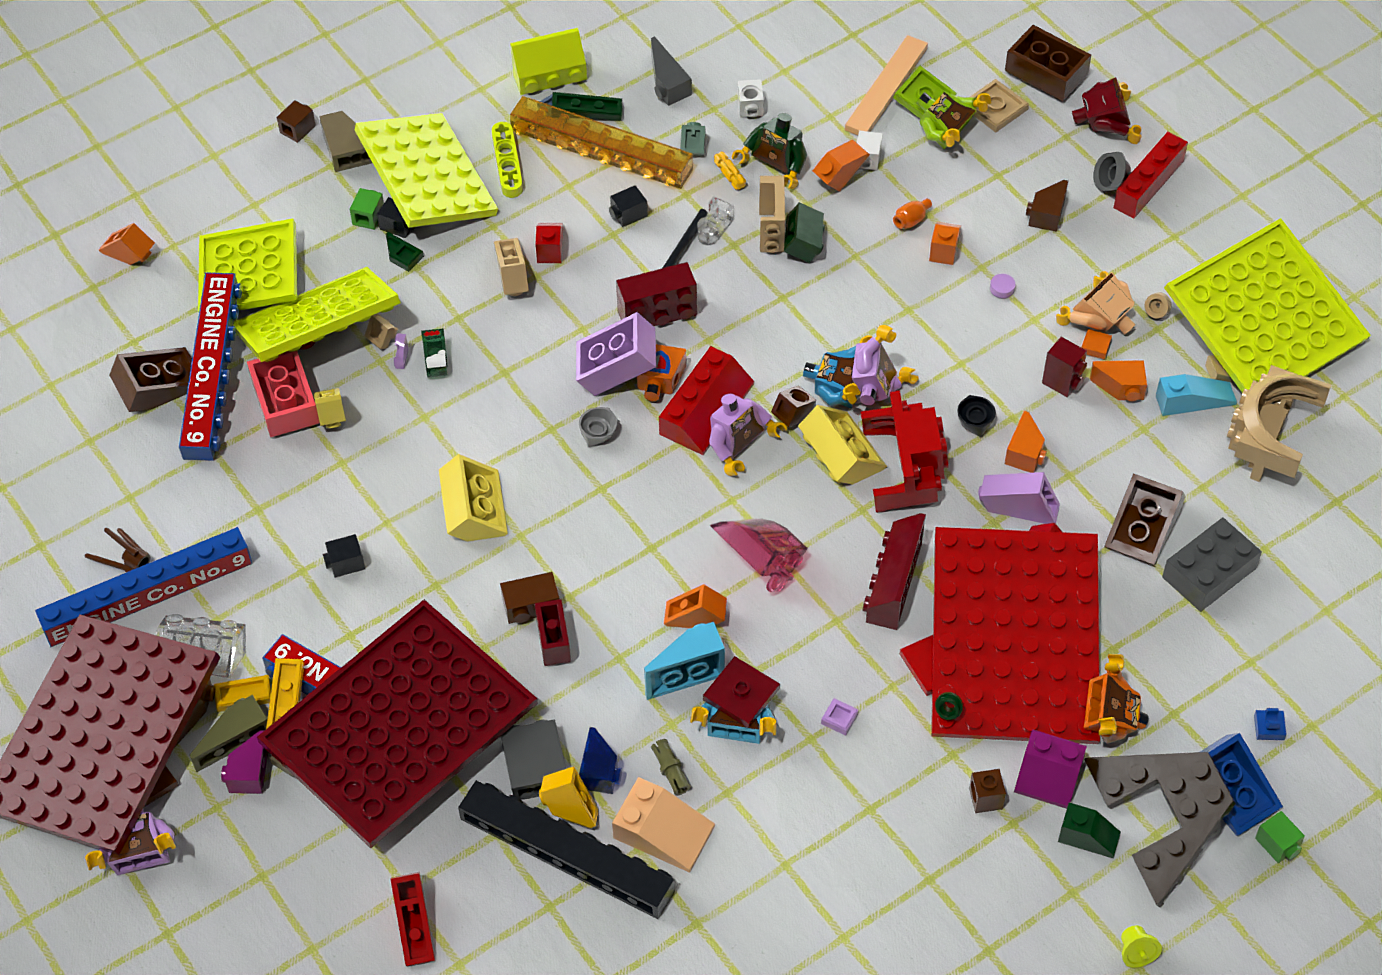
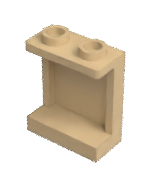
[759,176,785,253]

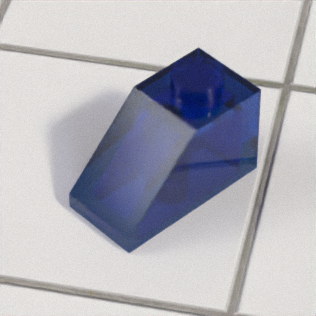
[579,727,622,794]

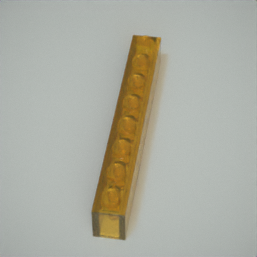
[510,96,693,189]

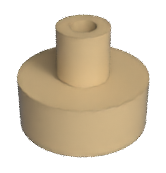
[1144,292,1172,318]

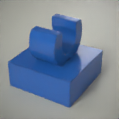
[1254,708,1287,740]

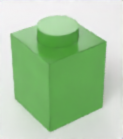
[349,188,384,230]
[1255,811,1305,864]

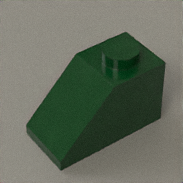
[1058,802,1121,859]

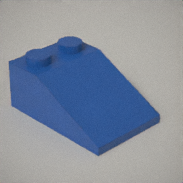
[1200,733,1283,836]

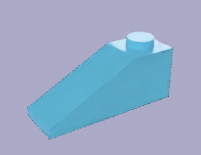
[1156,374,1237,416]

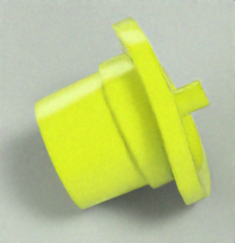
[1121,925,1162,968]

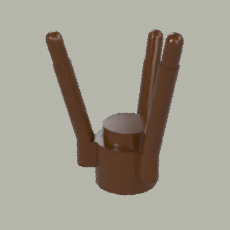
[85,528,150,572]

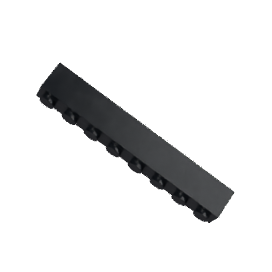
[458,780,675,919]

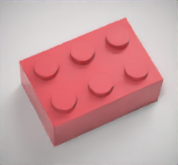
[247,350,320,438]

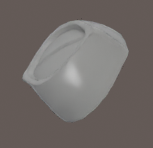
[579,407,617,447]

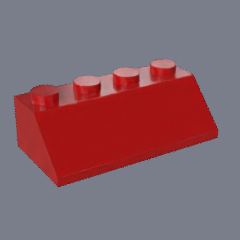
[659,346,754,455]

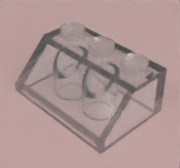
[156,614,246,678]

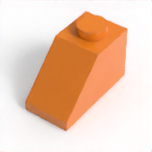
[812,139,870,192]
[929,222,961,265]
[99,223,155,265]
[1090,360,1147,401]
[1004,411,1047,473]
[664,584,727,628]

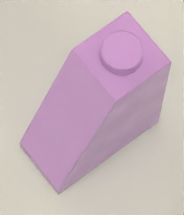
[978,472,1060,524]

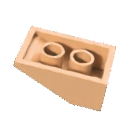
[612,777,715,873]

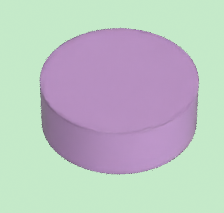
[990,274,1015,298]

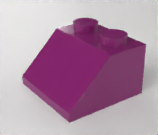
[1014,729,1087,809]

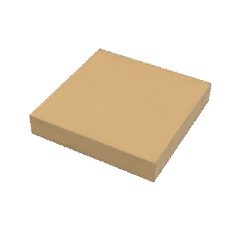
[970,79,1029,133]

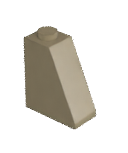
[319,111,372,172]

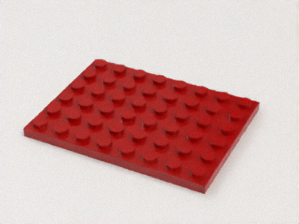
[931,527,1100,744]

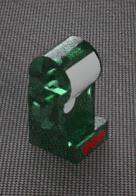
[421,328,448,378]

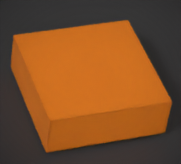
[1081,329,1112,360]

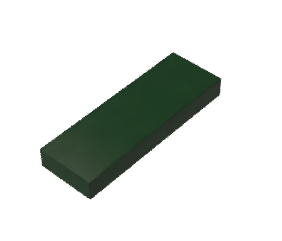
[551,92,622,121]

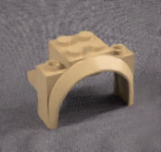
[1227,365,1332,482]

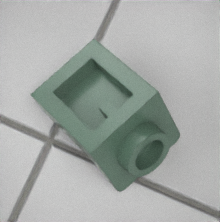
[680,122,706,156]

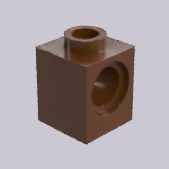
[771,385,816,427]
[969,769,1006,813]

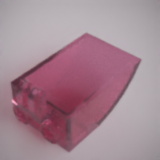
[710,518,808,592]

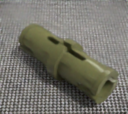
[651,739,691,796]

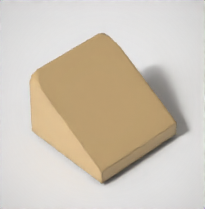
[1205,355,1233,382]

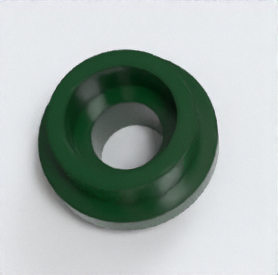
[935,692,963,720]

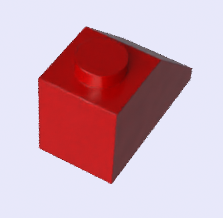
[535,223,563,263]

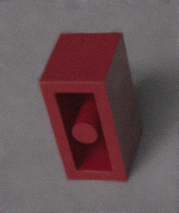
[1042,336,1087,398]
[534,599,571,666]

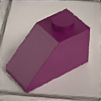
[221,731,268,794]

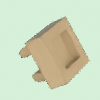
[364,314,398,349]

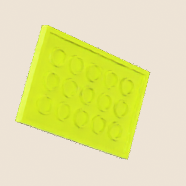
[354,113,498,228]
[233,267,401,362]

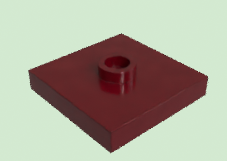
[703,656,780,728]

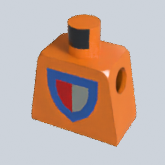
[637,344,686,401]

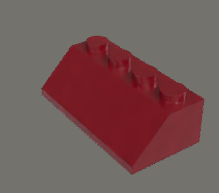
[862,513,926,630]

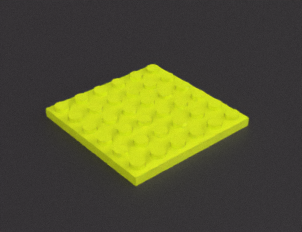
[1164,218,1371,393]

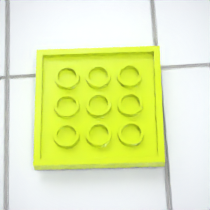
[198,218,297,312]

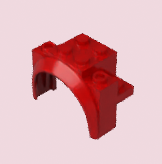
[861,391,949,512]

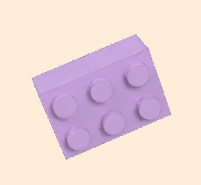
[576,312,656,396]

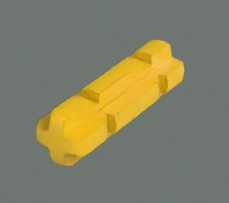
[714,151,746,190]

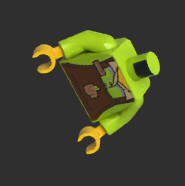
[916,92,992,150]

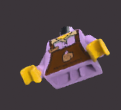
[852,325,919,405]
[709,394,787,476]
[85,810,176,875]

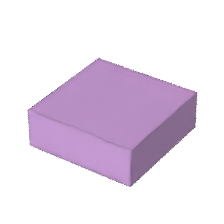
[821,698,858,736]

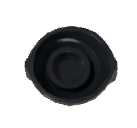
[957,395,996,437]

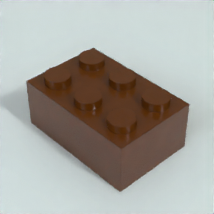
[1005,25,1092,101]

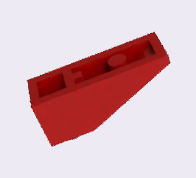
[390,872,435,966]

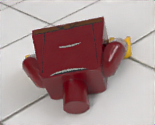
[1072,77,1142,144]

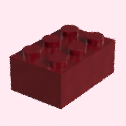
[616,262,697,326]

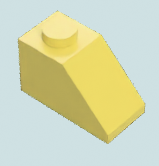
[314,388,346,428]

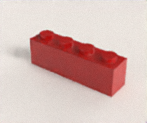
[1113,131,1188,219]

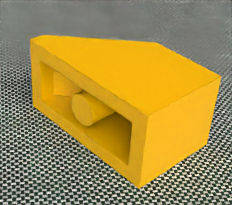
[539,766,598,828]

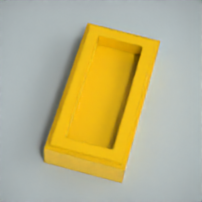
[214,675,271,712]

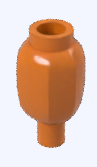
[893,198,932,229]

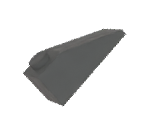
[651,36,692,106]

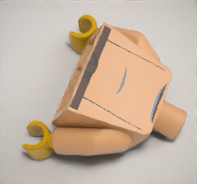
[1056,271,1135,335]

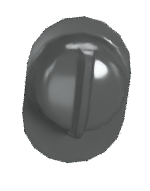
[1093,152,1132,191]

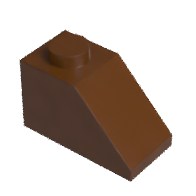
[1026,180,1069,232]

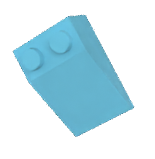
[644,622,725,700]

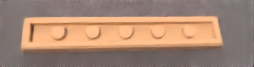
[845,35,928,135]

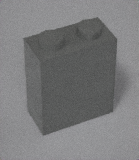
[501,719,566,800]

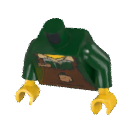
[732,113,807,189]

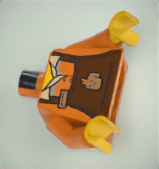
[1084,654,1149,743]

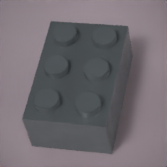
[1162,517,1262,612]

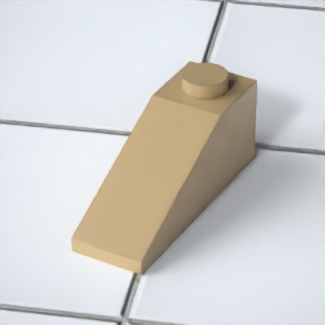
[494,238,529,296]

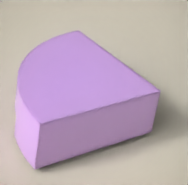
[394,333,408,369]

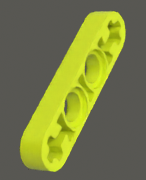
[492,122,523,198]

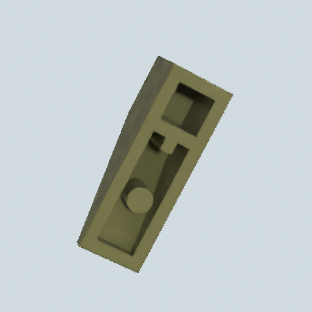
[190,695,267,772]

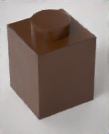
[276,100,316,143]

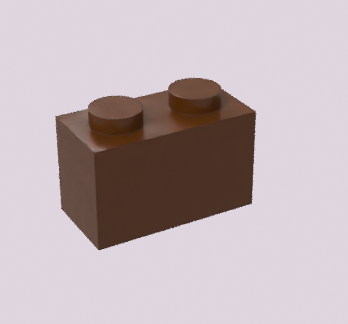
[500,572,560,624]

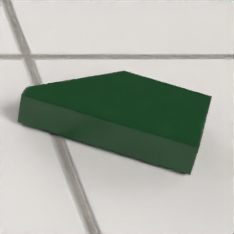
[386,232,424,272]

